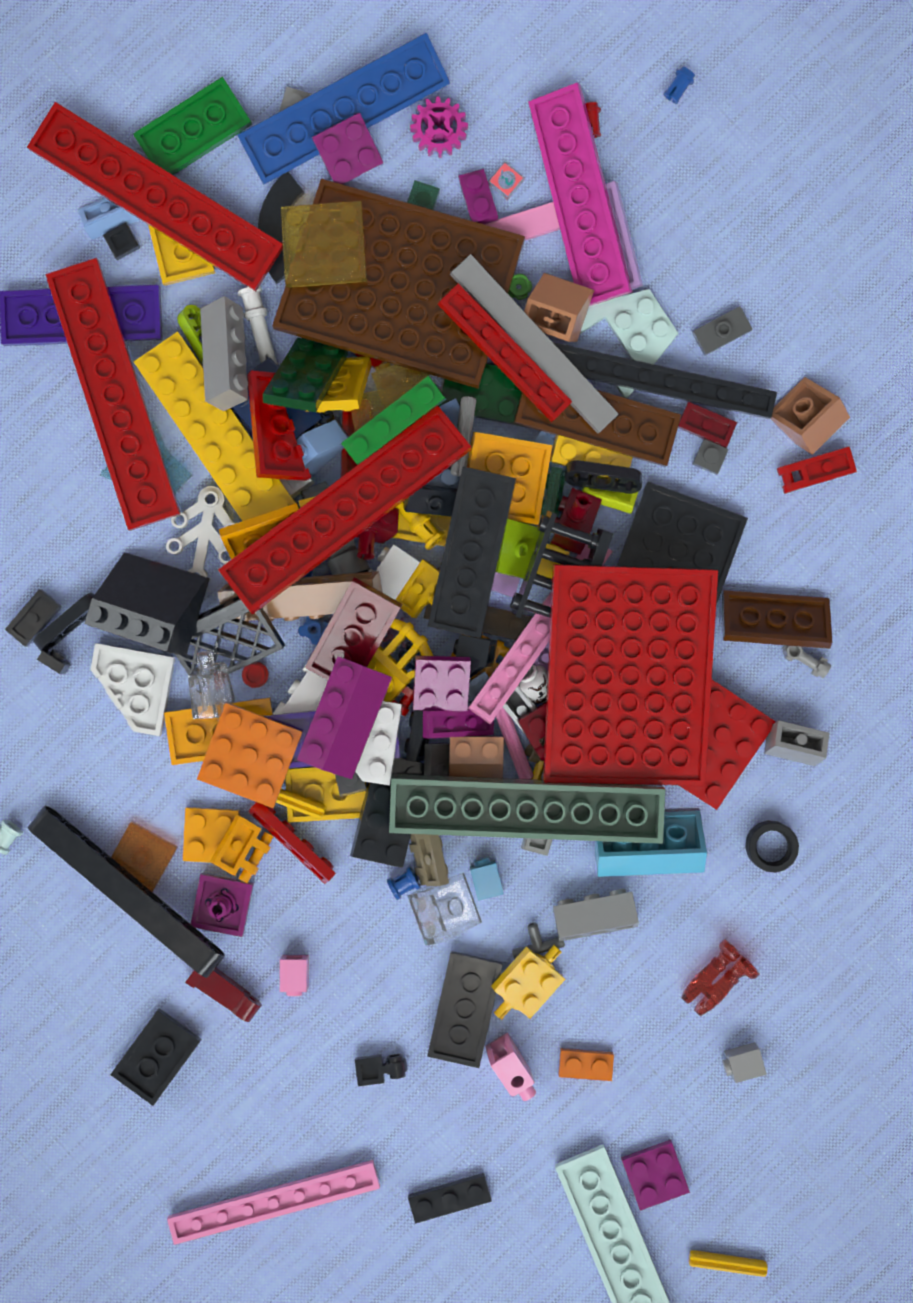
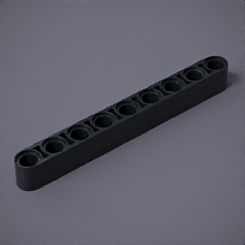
[28,806,225,978]

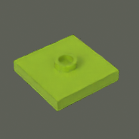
[496,519,540,579]

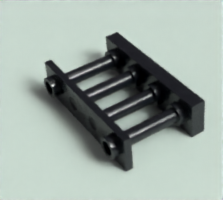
[510,511,613,618]

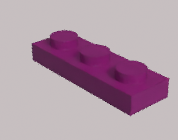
[423,709,494,739]

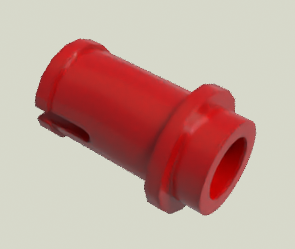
[585,102,601,138]

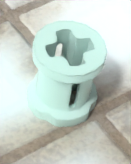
[0,819,23,855]

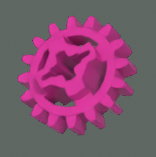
[410,96,468,158]

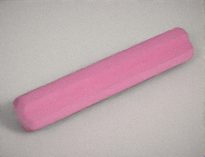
[496,707,533,779]

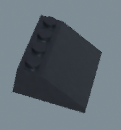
[84,552,210,656]

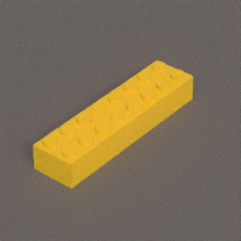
[134,331,300,521]

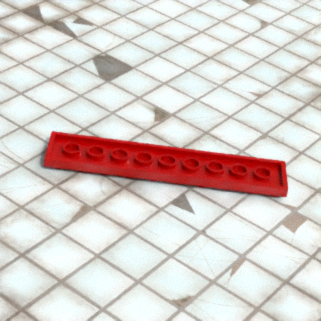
[27,102,284,292]
[45,258,181,531]
[218,406,472,615]

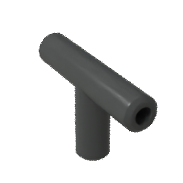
[512,923,565,959]

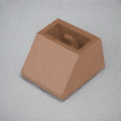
[524,273,594,342]

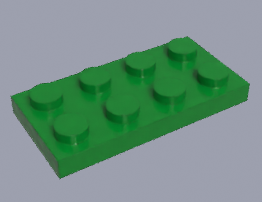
[133,76,252,175]

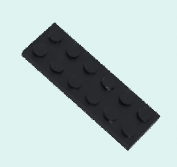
[428,466,517,638]

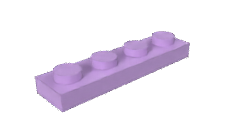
[606,181,643,289]

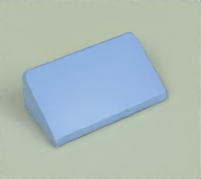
[78,198,139,240]

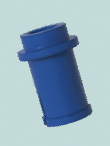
[663,67,695,104]

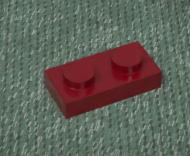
[678,402,738,448]

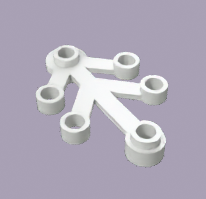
[166,486,236,577]

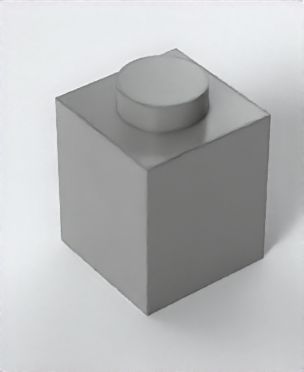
[722,1042,767,1083]

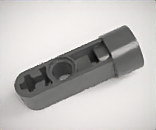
[300,481,370,575]

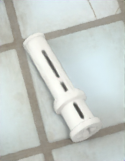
[238,286,278,365]

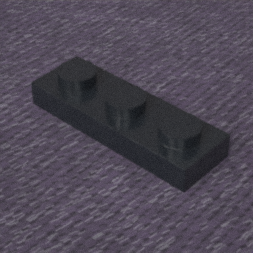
[408,1173,492,1224]

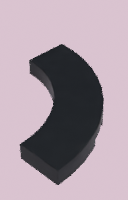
[258,172,304,284]

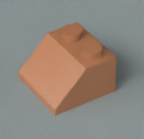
[771,377,850,455]
[449,736,504,778]

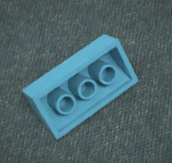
[595,811,707,877]

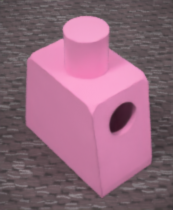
[485,1032,536,1101]

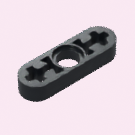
[565,460,642,494]
[33,593,94,652]

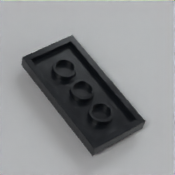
[350,757,424,868]
[427,951,503,1068]

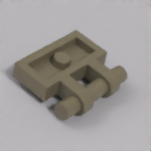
[409,834,449,886]

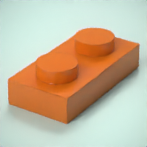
[558,1048,614,1081]

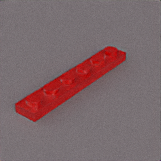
[437,283,572,422]

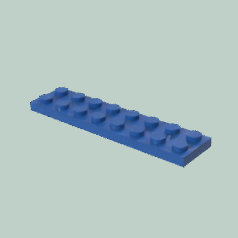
[237,33,450,185]

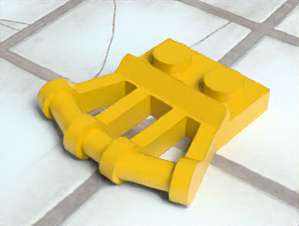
[368,618,433,702]

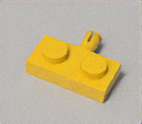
[395,559,440,619]

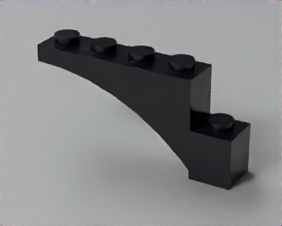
[404,635,498,763]

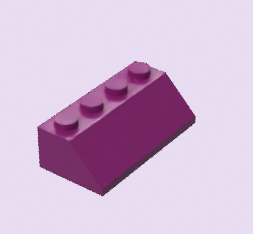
[297,656,392,779]

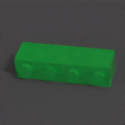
[341,376,446,465]

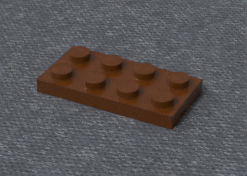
[722,590,833,649]

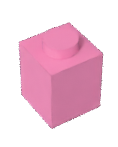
[280,955,309,996]

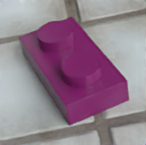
[458,169,498,225]

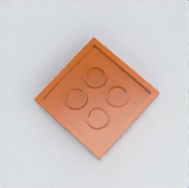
[197,702,303,808]

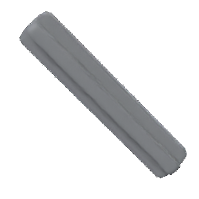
[451,396,476,477]

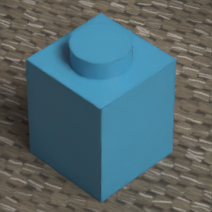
[470,857,504,901]

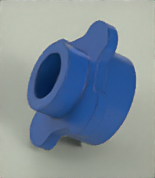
[298,616,329,645]

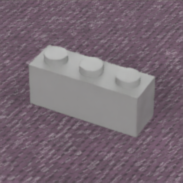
[553,889,639,942]

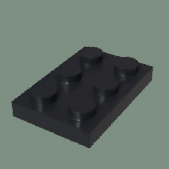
[110,1008,202,1106]

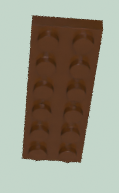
[513,390,681,467]

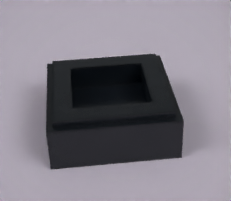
[103,223,140,260]

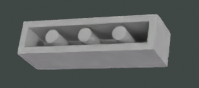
[200,296,248,411]

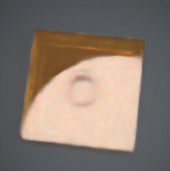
[111,821,178,892]

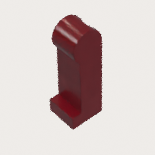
[185,968,262,1022]

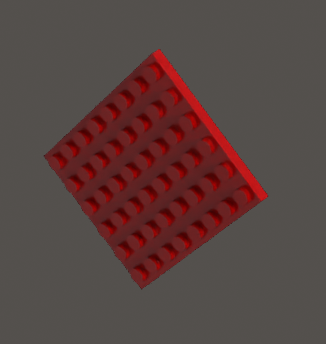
[543,564,718,786]

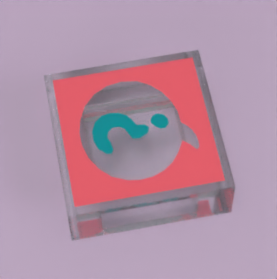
[488,161,525,200]

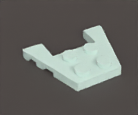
[580,289,678,398]

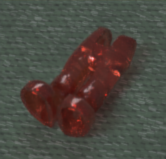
[681,939,760,1017]

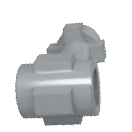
[782,645,831,678]

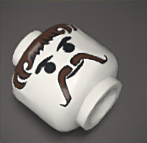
[519,665,548,704]

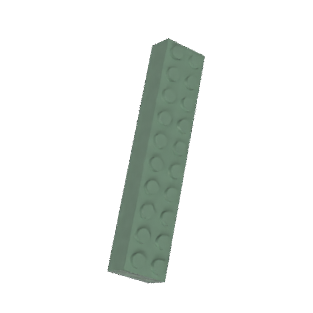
[389,774,666,844]

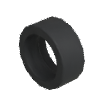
[745,820,799,873]

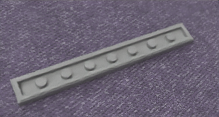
[450,254,618,434]

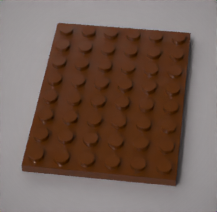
[272,179,525,389]

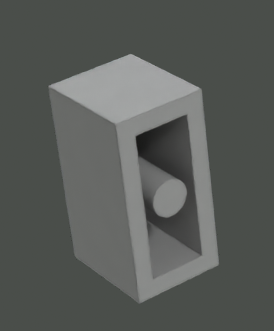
[764,720,829,766]

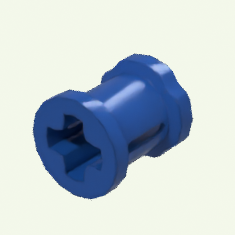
[387,867,421,900]

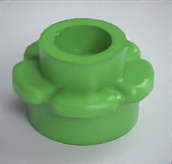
[508,273,532,300]

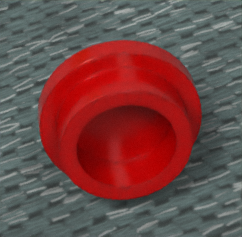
[242,662,269,688]

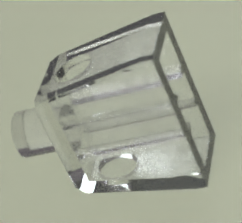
[188,651,235,719]

